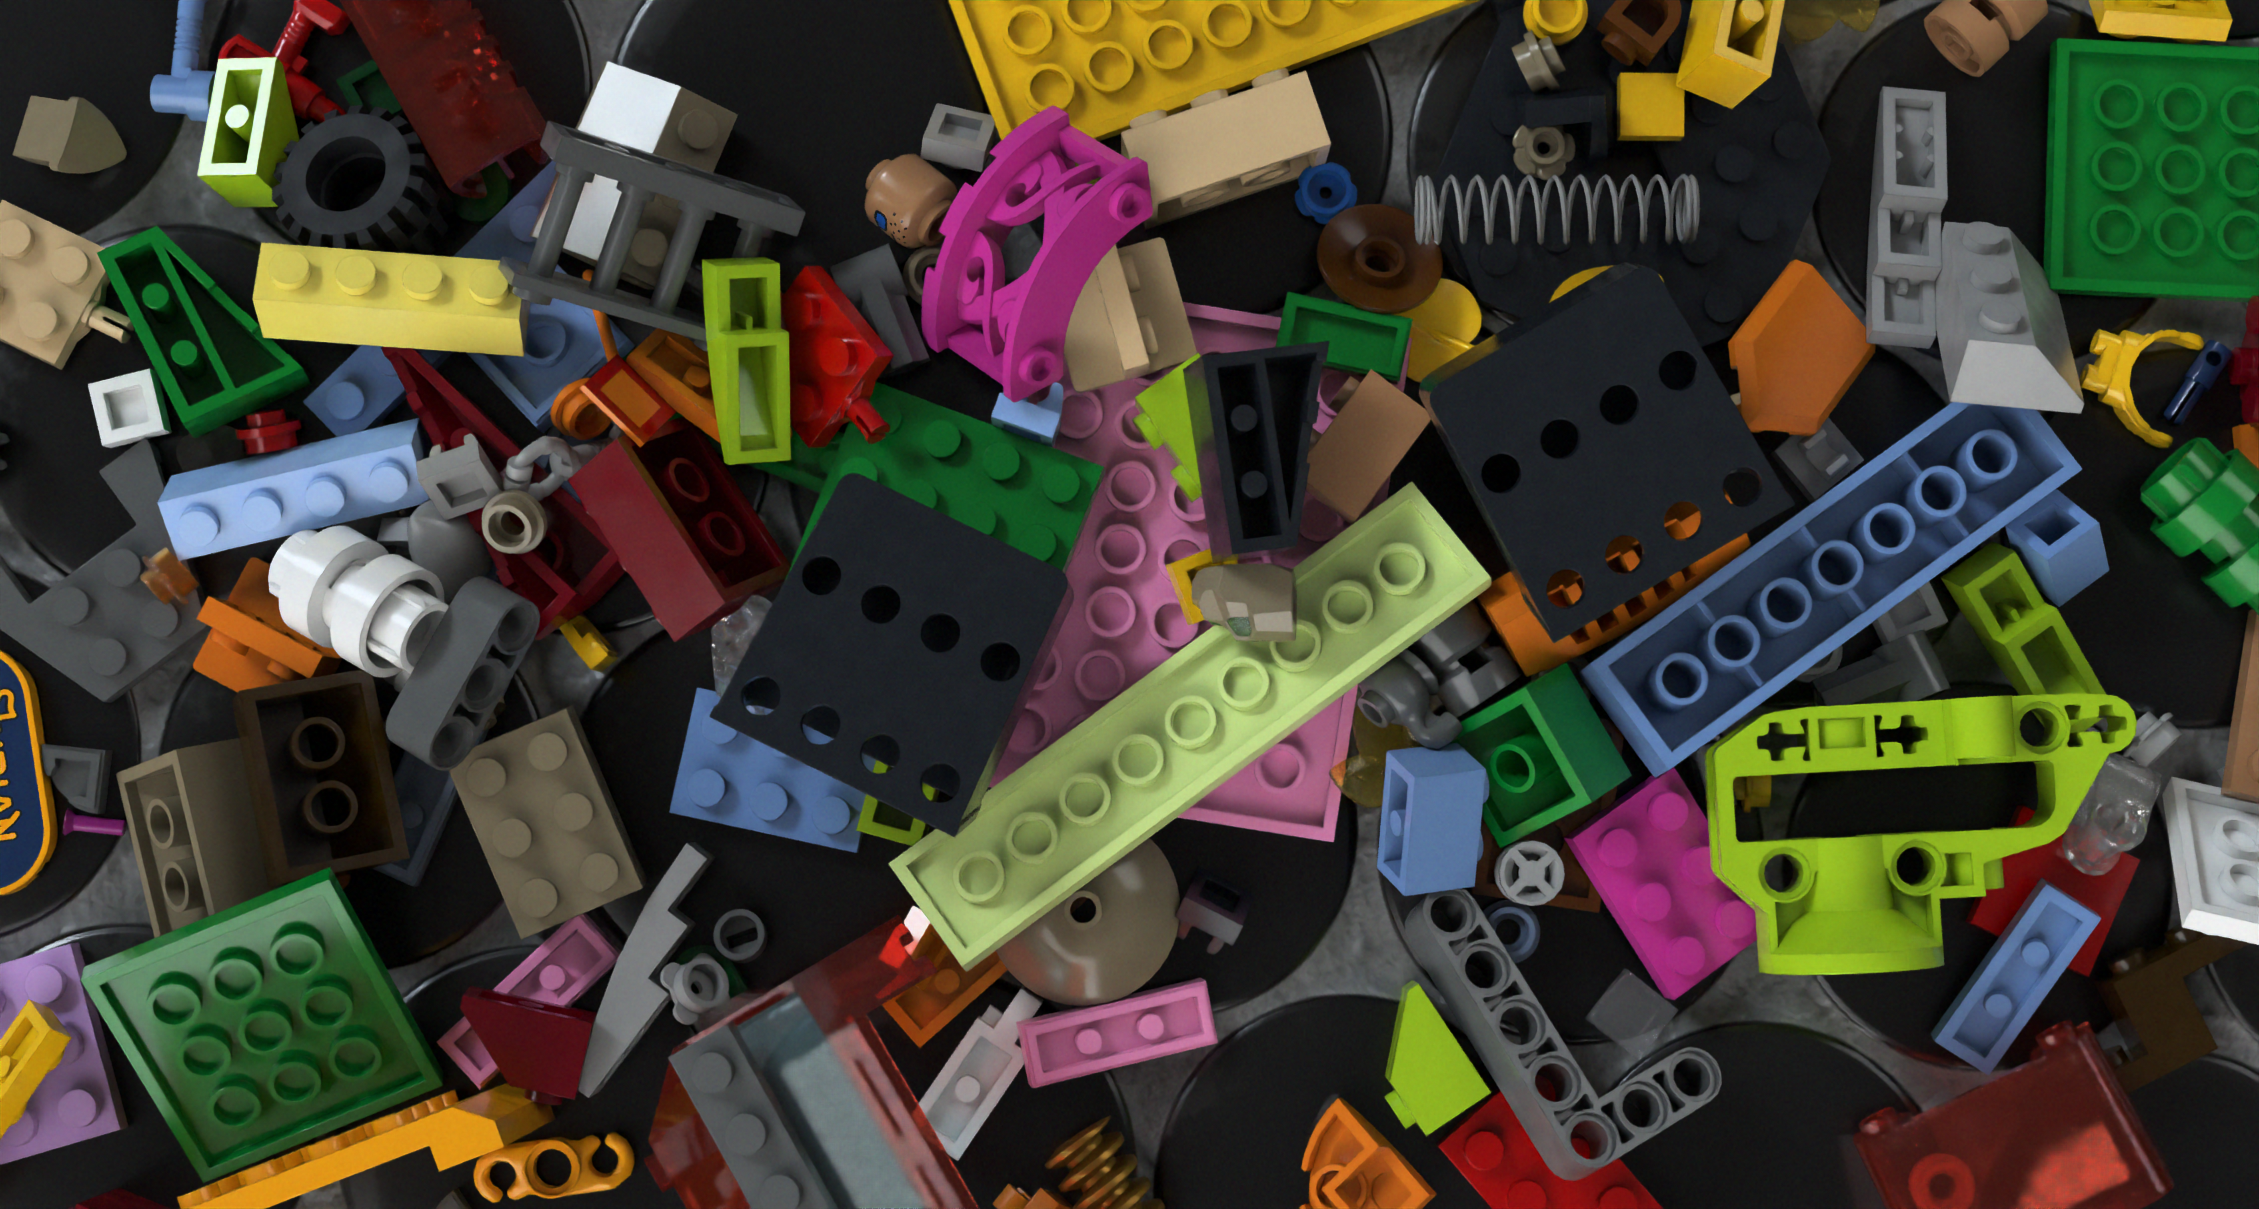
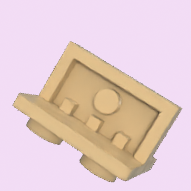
[1064,237,1197,393]

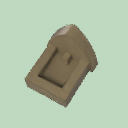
[13,95,127,174]

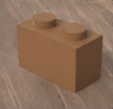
[1306,369,1431,525]

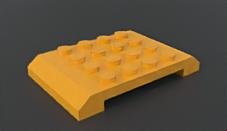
[177,1083,555,1209]

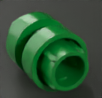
[2140,438,2259,615]

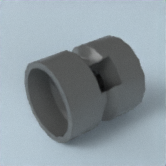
[1406,600,1522,718]

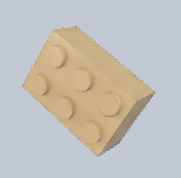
[1121,69,1331,230]

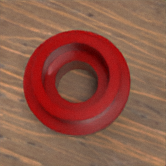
[235,408,302,454]

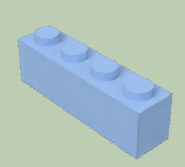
[157,418,430,561]

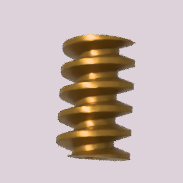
[1045,1115,1165,1209]

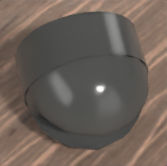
[713,909,768,963]

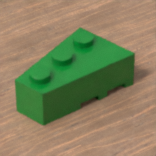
[97,226,311,439]

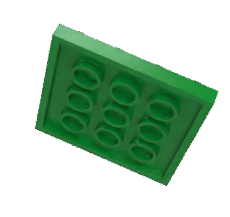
[2044,38,2259,303]
[785,382,1106,580]
[80,867,444,1183]

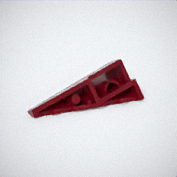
[381,346,626,641]

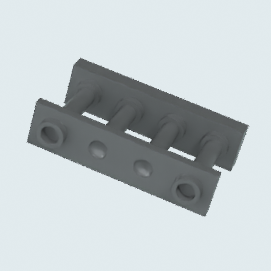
[498,121,806,352]

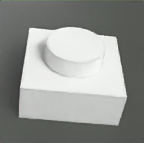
[88,368,172,448]

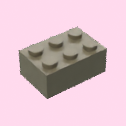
[448,705,648,940]

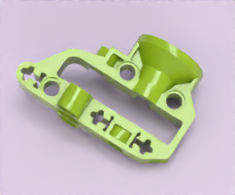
[1705,693,2137,975]

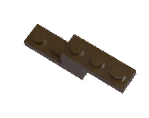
[2015,924,2250,1136]

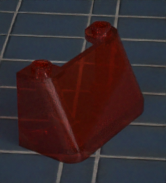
[1853,1020,2174,1209]

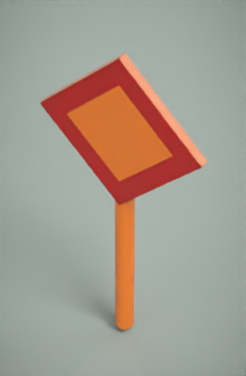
[580,269,676,448]

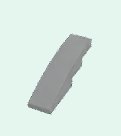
[1866,86,1948,349]
[578,842,716,1098]

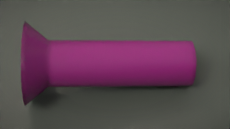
[63,808,126,836]

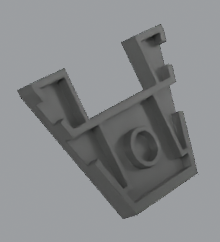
[0,438,212,703]

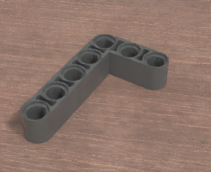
[1405,888,1722,1181]

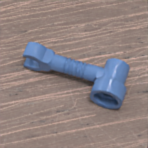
[150,0,216,122]

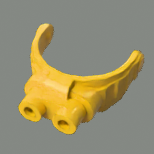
[2079,329,2205,448]

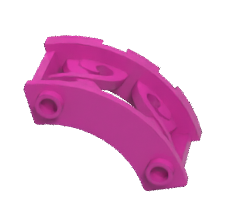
[921,105,1153,402]

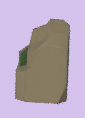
[1191,563,1297,642]

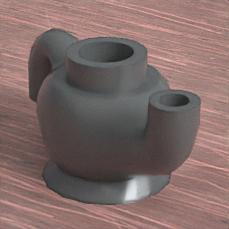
[1358,649,1463,749]

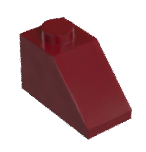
[460,986,597,1105]

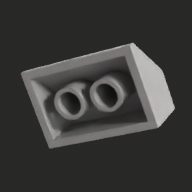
[1935,221,2085,414]

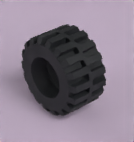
[272,105,454,255]

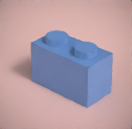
[1377,743,1489,896]

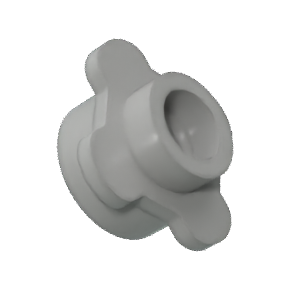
[660,953,730,1025]

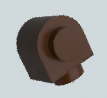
[1596,0,1681,67]

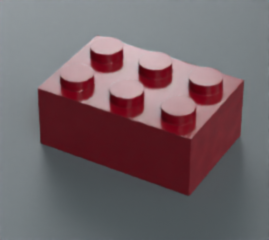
[568,417,791,642]

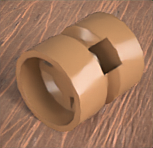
[1924,0,2048,77]

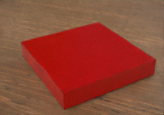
[1965,806,2140,977]

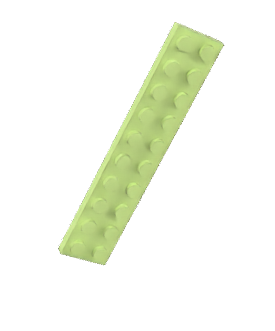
[888,481,1492,972]

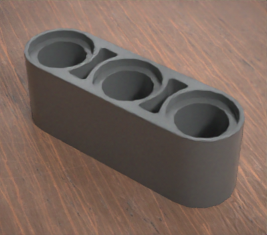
[386,576,540,771]

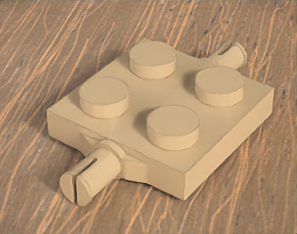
[0,200,135,370]

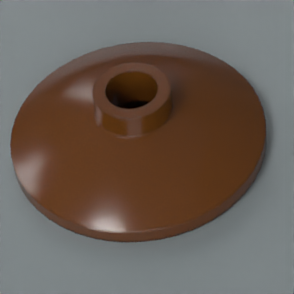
[1317,204,1443,314]

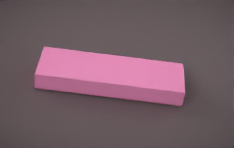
[437,913,621,1089]
[1016,978,1218,1088]

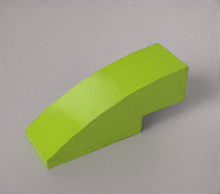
[702,257,791,465]
[1941,542,2106,733]

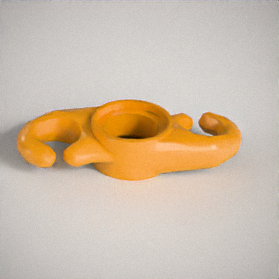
[473,1132,635,1203]

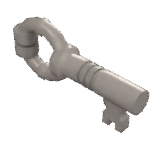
[503,421,627,501]

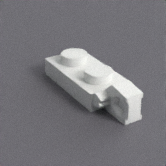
[905,986,1044,1161]

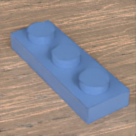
[1931,878,2101,1076]

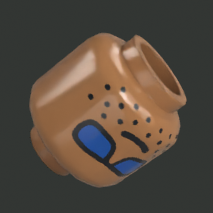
[864,153,958,249]

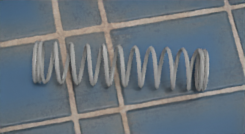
[1414,174,1700,246]

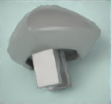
[376,499,494,603]

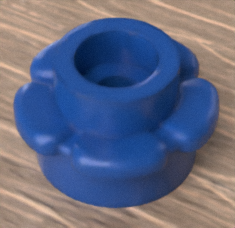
[1295,162,1357,224]

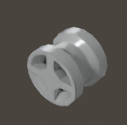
[1494,840,1565,906]

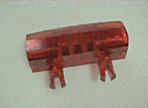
[339,0,549,198]

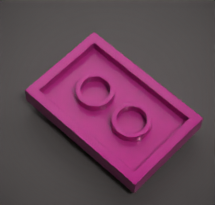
[1564,767,1757,1000]

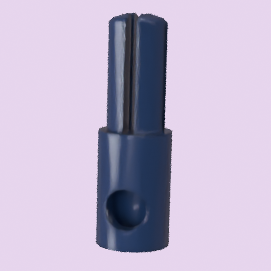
[2164,340,2233,425]

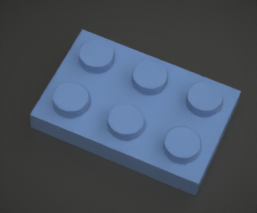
[669,688,876,853]

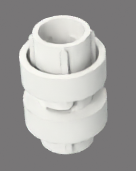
[268,525,449,677]

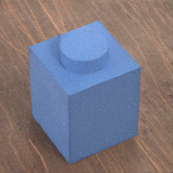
[2005,489,2109,607]

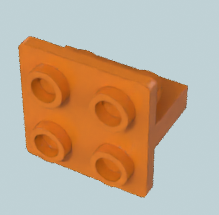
[193,557,343,692]

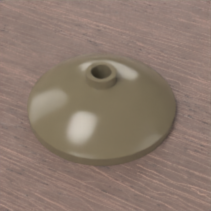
[996,838,1180,1006]

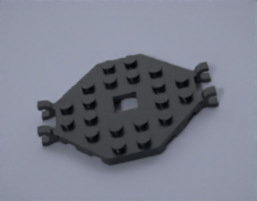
[1432,0,1832,349]

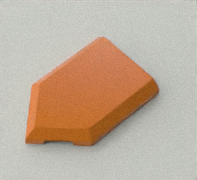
[1728,260,1876,436]

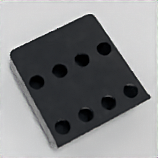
[1419,262,1795,643]
[709,473,1074,837]

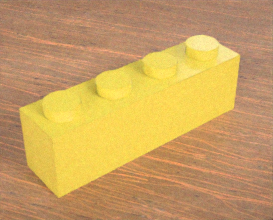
[252,242,530,357]

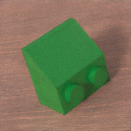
[1449,662,1632,848]

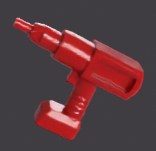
[217,0,352,123]

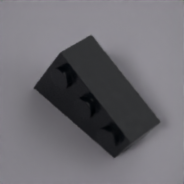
[1183,341,1330,563]

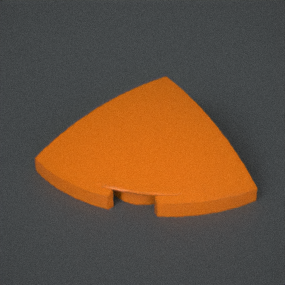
[1299,1098,1437,1209]

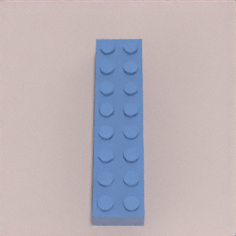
[1578,402,2082,778]

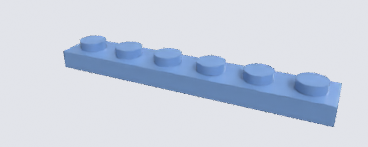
[303,160,557,437]

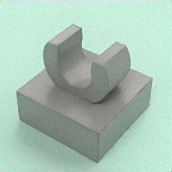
[1770,417,1864,502]
[416,434,504,520]

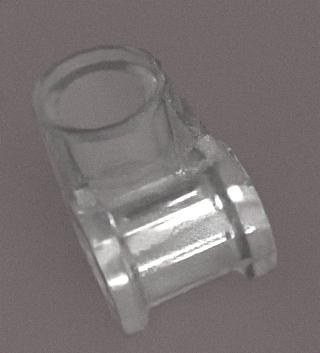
[2062,752,2162,876]

